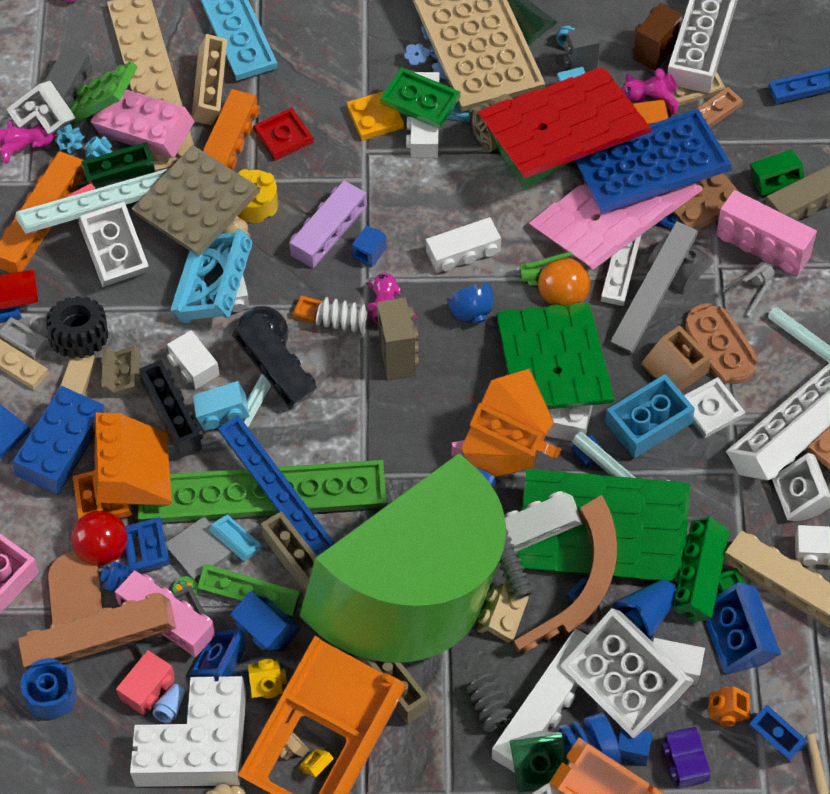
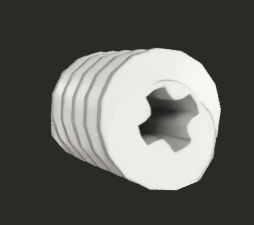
[316,297,367,334]

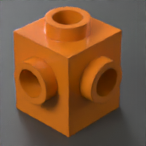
[708,686,750,727]

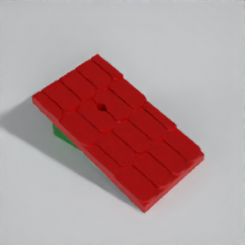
[477,68,652,190]

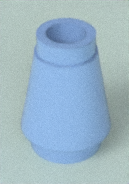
[153,684,186,723]

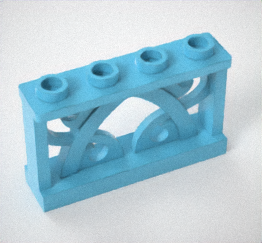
[170,229,252,323]

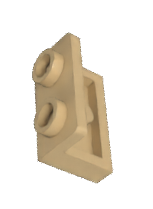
[476,583,529,643]

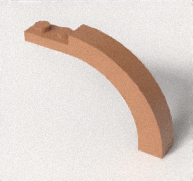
[512,495,617,653]

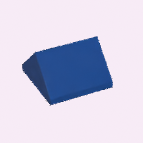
[188,629,246,681]

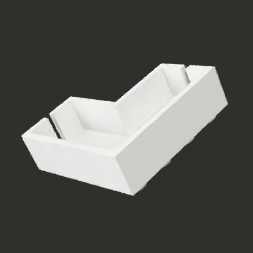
[130,676,246,787]

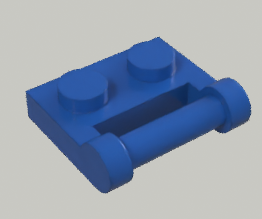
[125,517,170,574]

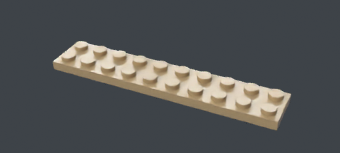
[107,0,194,172]

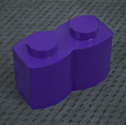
[661,726,711,788]

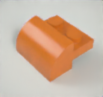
[72,470,132,519]

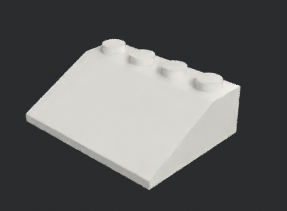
[560,608,693,738]

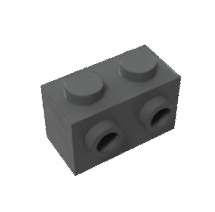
[563,26,600,73]

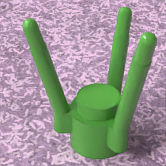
[520,252,573,287]

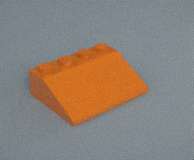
[93,412,172,505]

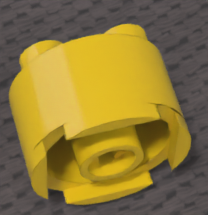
[238,169,278,223]

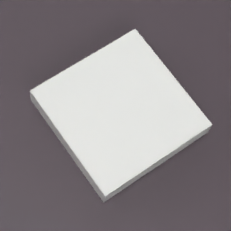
[684,377,746,438]

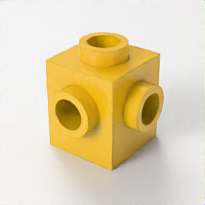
[248,659,287,698]

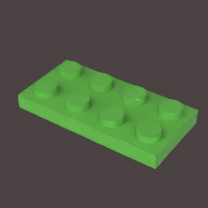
[69,61,138,125]

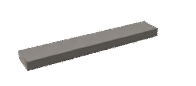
[610,221,698,354]

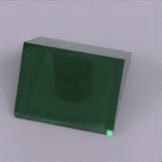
[508,0,557,47]
[509,731,567,793]

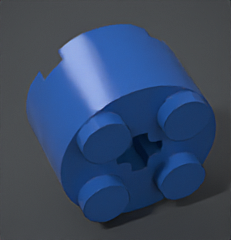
[20,658,77,719]

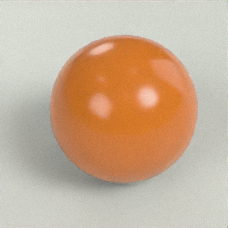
[538,258,591,306]

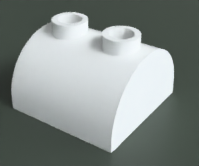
[772,453,830,521]

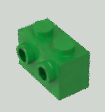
[750,149,804,196]

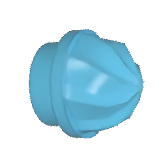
[557,25,575,48]

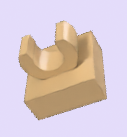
[280,732,309,760]

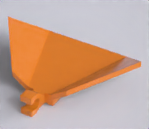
[462,369,561,477]

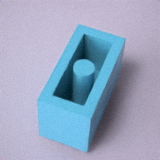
[193,381,250,431]

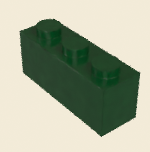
[81,142,155,189]

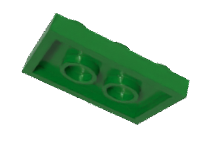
[380,67,461,129]

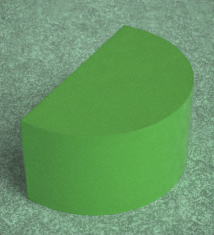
[300,453,506,663]

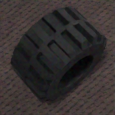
[46,296,109,359]

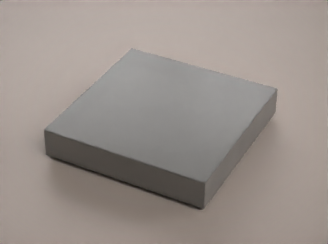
[166,517,234,581]

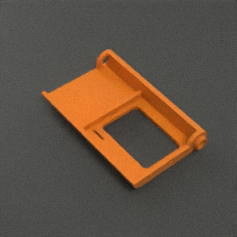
[238,636,407,794]

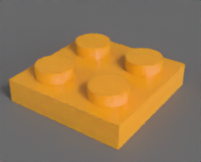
[347,91,404,141]

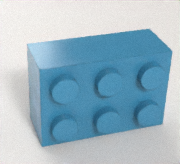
[605,374,695,459]

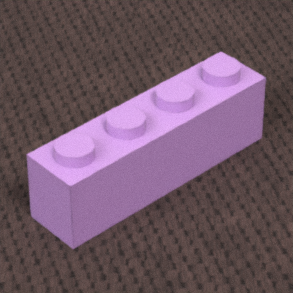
[289,180,367,268]

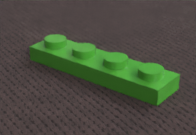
[197,564,301,616]

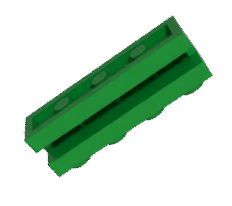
[673,516,730,623]

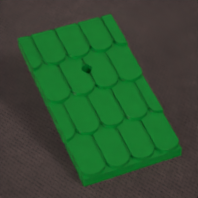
[496,303,614,409]
[518,469,691,583]

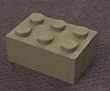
[377,297,419,380]

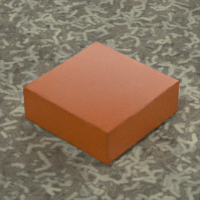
[293,295,323,325]

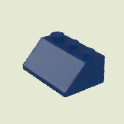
[705,582,781,674]

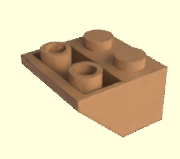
[641,325,711,391]

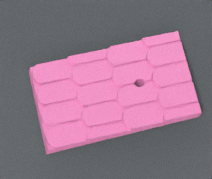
[529,183,703,269]

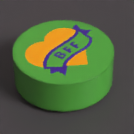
[173,576,199,596]

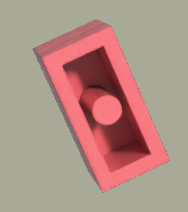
[116,650,175,715]

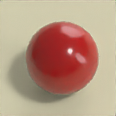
[71,510,128,566]

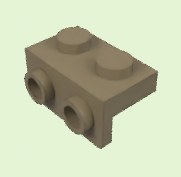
[101,346,140,398]

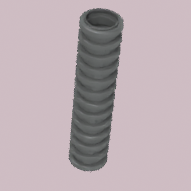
[499,529,534,600]

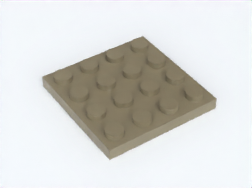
[132,145,260,256]

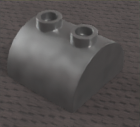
[646,233,712,294]

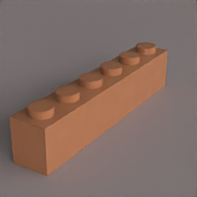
[18,593,176,670]

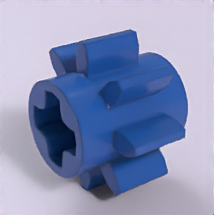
[100,562,131,593]

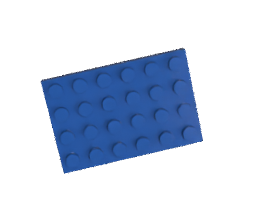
[573,109,732,214]

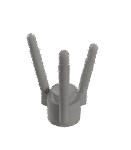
[721,262,775,317]

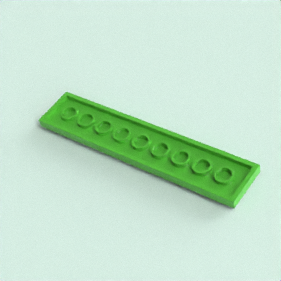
[138,460,387,522]

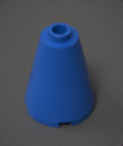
[610,580,677,639]

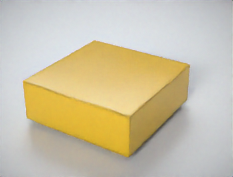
[299,748,334,777]

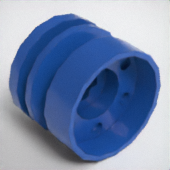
[558,712,621,764]

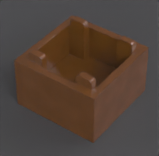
[633,3,683,71]

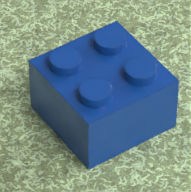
[230,591,301,652]

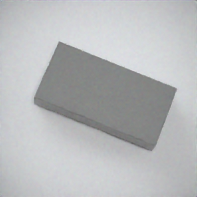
[0,317,49,360]

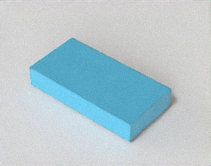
[209,515,263,561]

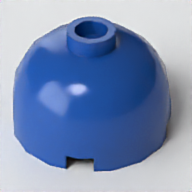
[446,282,495,325]

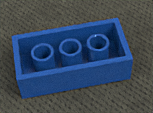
[13,385,105,495]

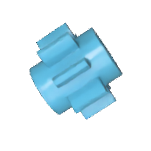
[55,124,85,154]
[85,136,112,159]

